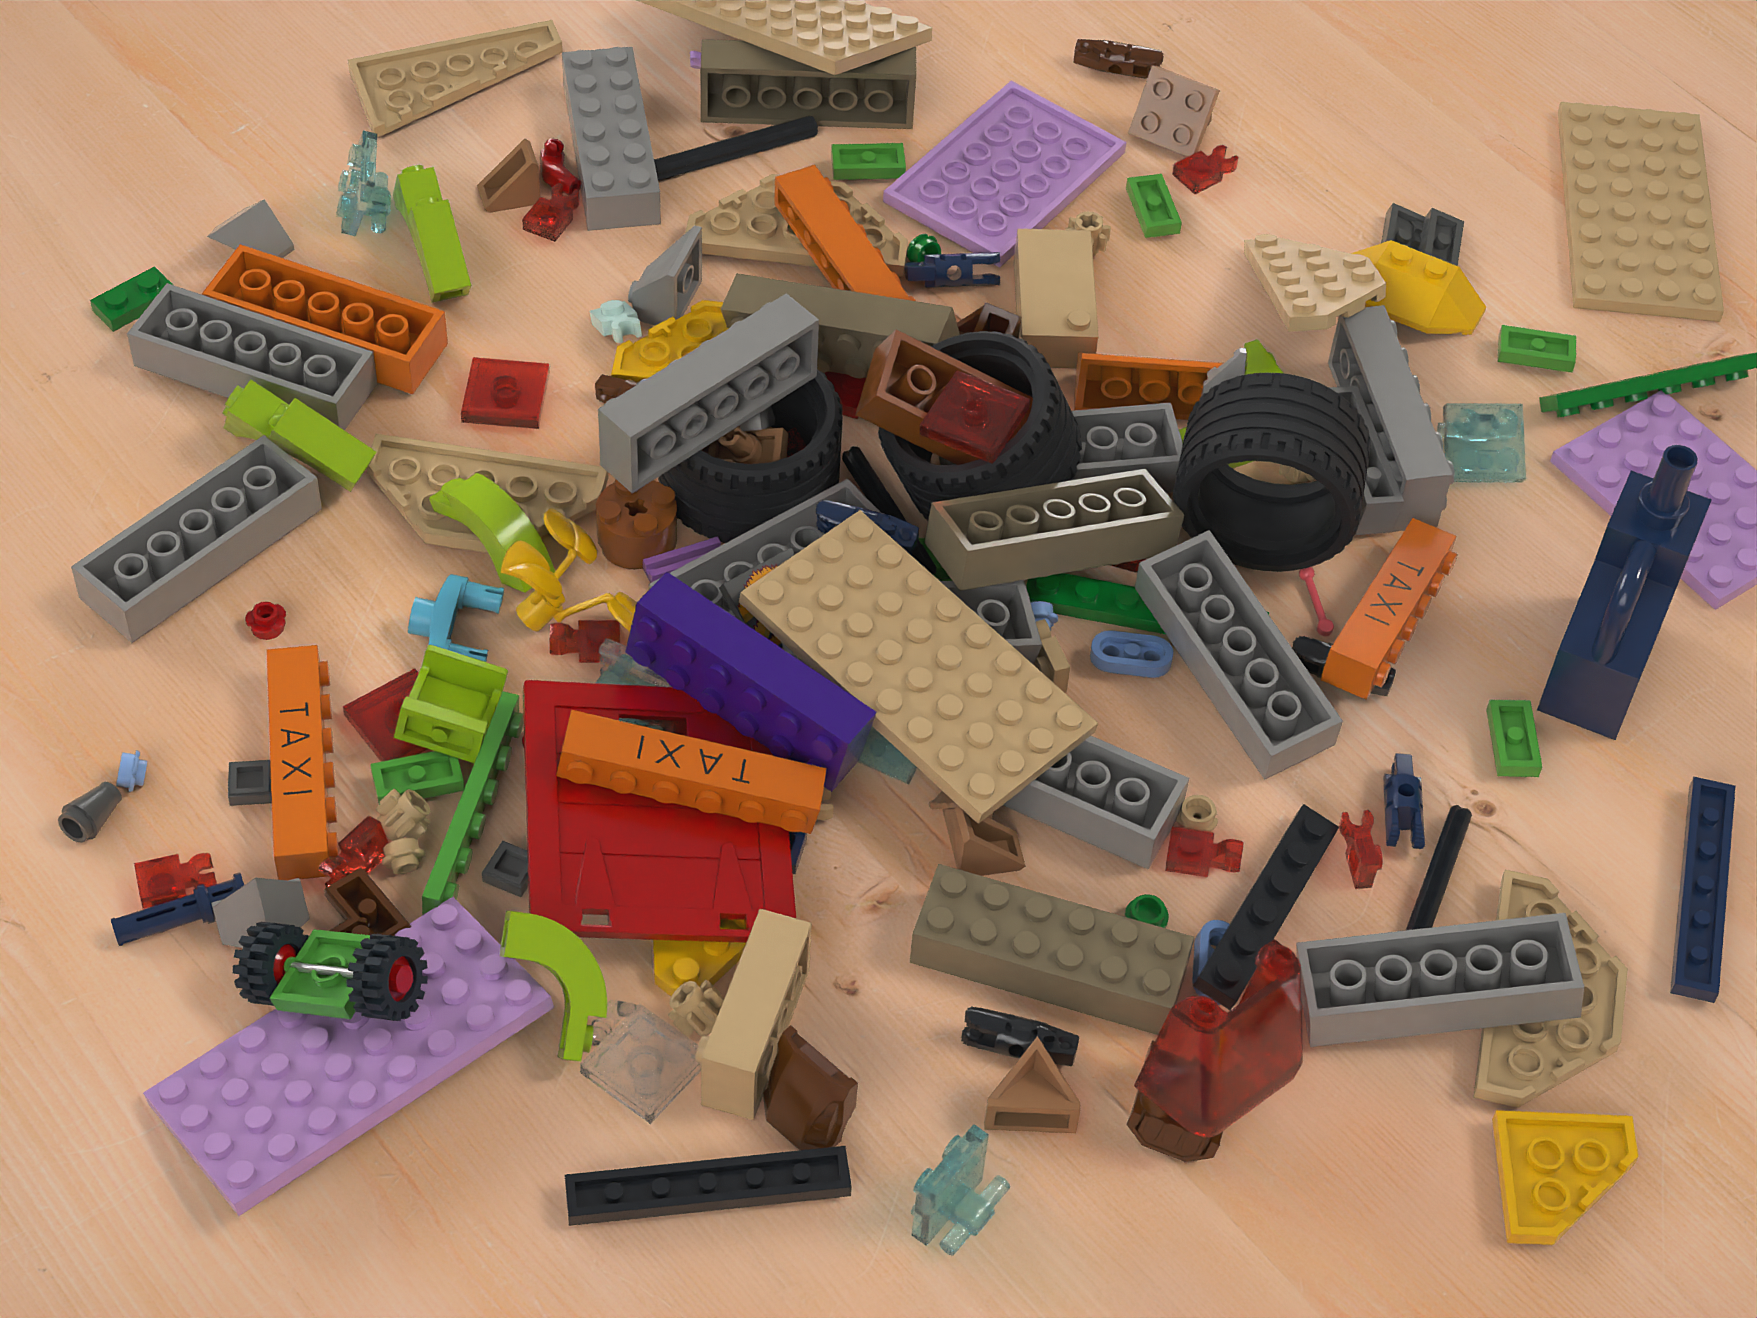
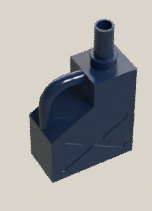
[1537,445,1712,740]

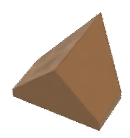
[477,139,541,213]
[942,806,1026,876]
[984,1036,1080,1133]

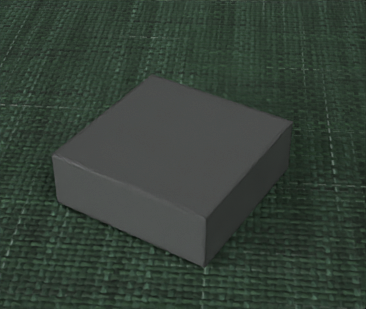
[228,760,272,806]
[482,841,528,897]

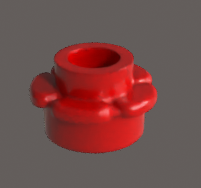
[245,602,286,640]

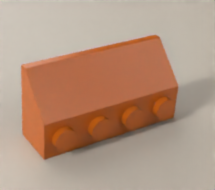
[1074,352,1224,420]

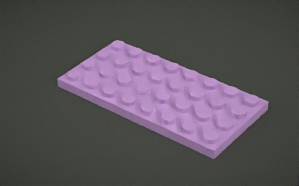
[143,897,554,1216]

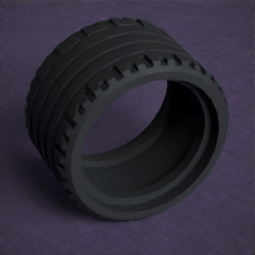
[878,331,1082,521]
[658,369,843,543]
[1173,373,1371,572]

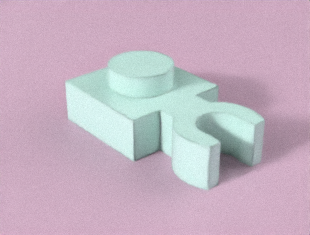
[589,300,642,343]

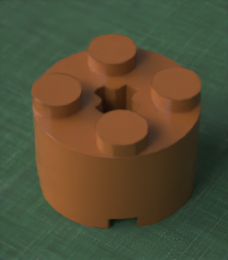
[596,479,677,570]

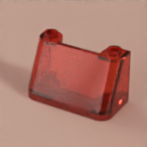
[1134,939,1303,1138]

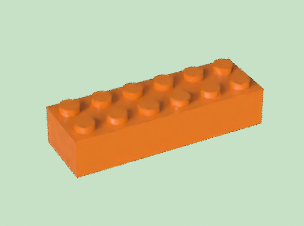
[202,244,448,394]

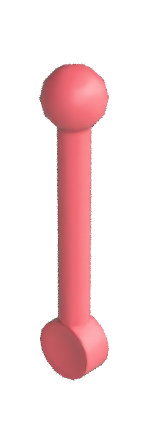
[1299,567,1334,636]

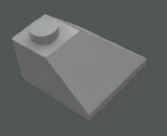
[628,226,702,325]

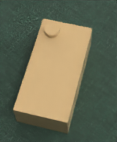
[1014,229,1099,368]
[695,909,812,1120]

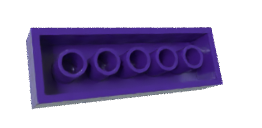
[625,572,877,792]

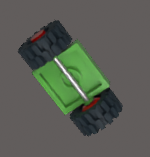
[233,922,428,1021]

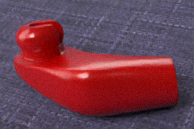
[540,138,581,196]

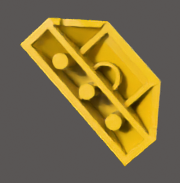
[1351,240,1486,335]

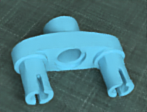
[408,574,504,662]

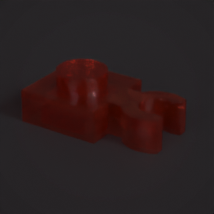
[1172,145,1239,195]
[522,183,580,242]
[318,815,389,888]
[134,853,217,909]

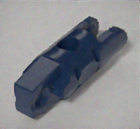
[905,252,1000,288]
[815,500,919,555]
[1383,753,1425,849]

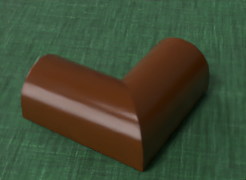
[324,867,411,936]

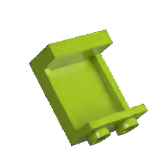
[394,645,508,763]

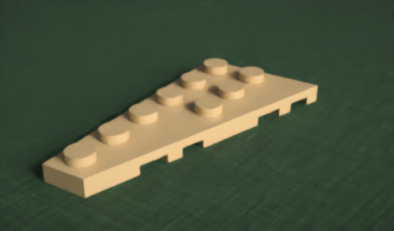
[348,20,563,139]

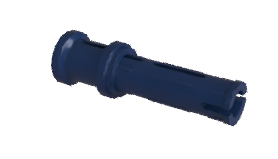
[111,872,244,946]

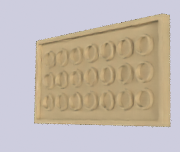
[636,0,932,75]
[1558,102,1724,322]
[739,510,1098,824]

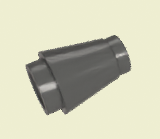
[58,782,122,842]

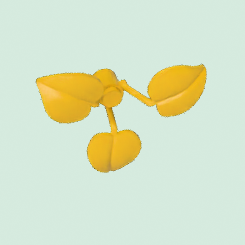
[501,508,637,632]

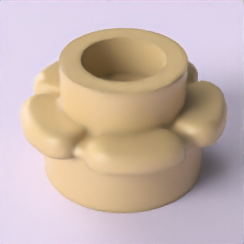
[1176,795,1218,835]
[382,838,425,874]

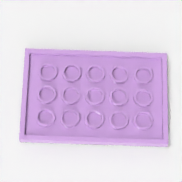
[883,81,1126,268]
[1550,390,1757,610]

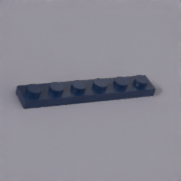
[1670,777,1736,1003]

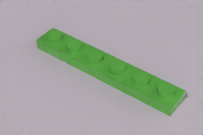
[422,691,524,915]

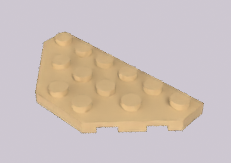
[685,174,908,277]
[1244,234,1386,332]
[367,434,608,553]
[1473,869,1628,1108]

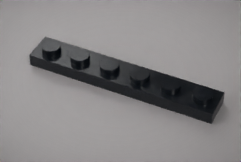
[1192,804,1339,1010]
[565,1146,852,1226]

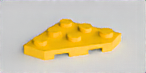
[611,300,728,382]
[653,919,746,996]
[1492,1110,1639,1245]

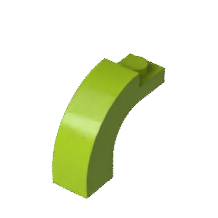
[429,473,555,593]
[499,911,607,1062]

